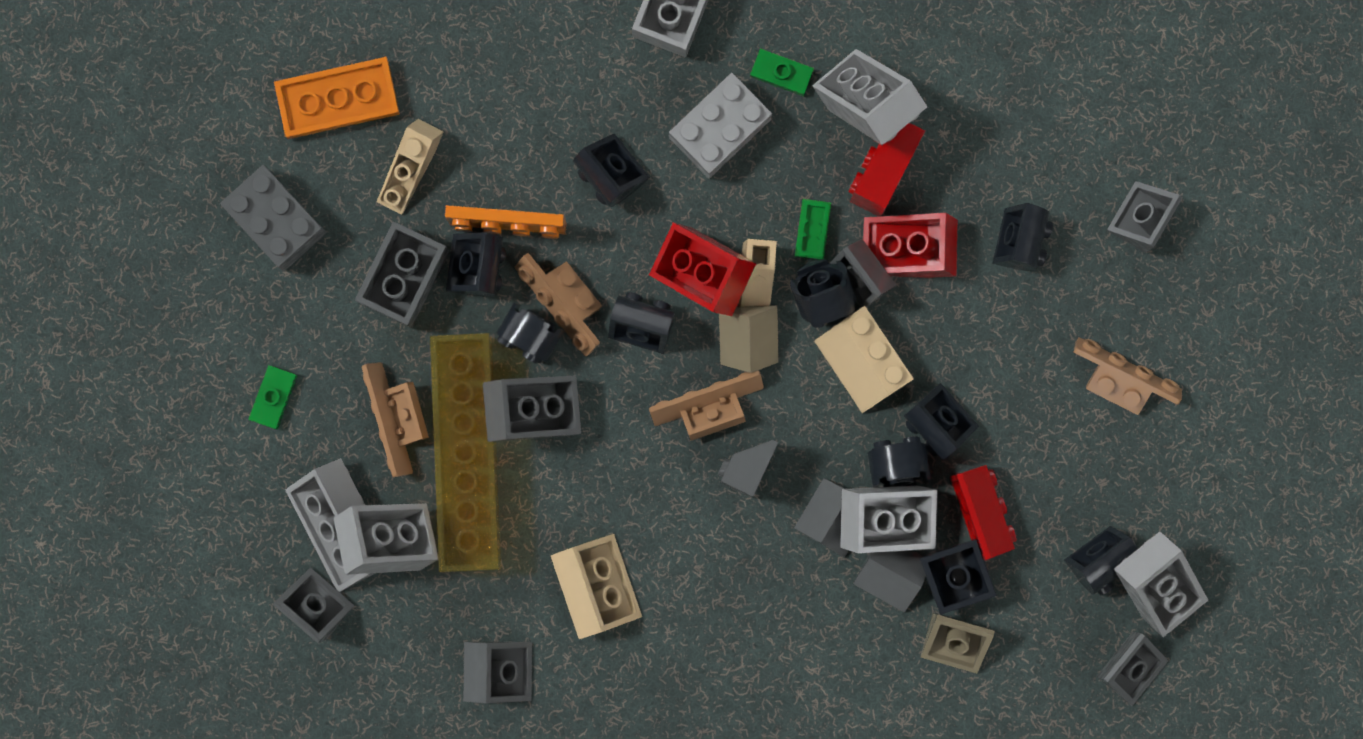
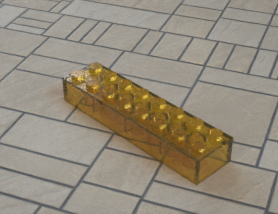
[430,333,501,572]

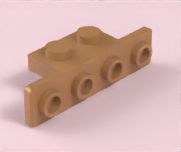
[515,253,602,356]
[1074,337,1182,415]
[362,362,429,478]
[649,370,764,441]

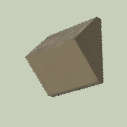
[719,305,778,373]
[921,613,995,673]

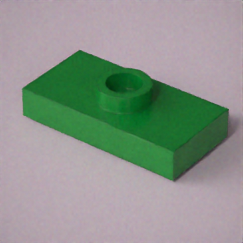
[750,48,814,97]
[794,199,831,260]
[248,365,298,430]

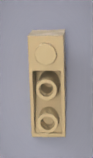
[377,119,443,215]
[739,239,777,307]

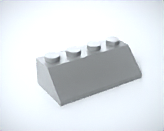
[285,458,376,592]

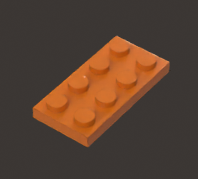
[274,57,400,139]
[445,205,567,239]

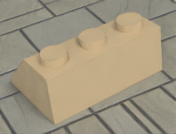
[814,306,913,413]
[551,534,642,639]

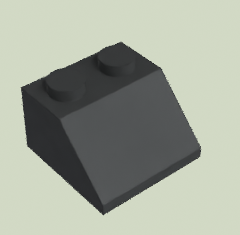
[717,440,778,498]
[463,641,532,704]

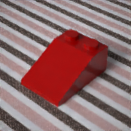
[863,213,958,278]

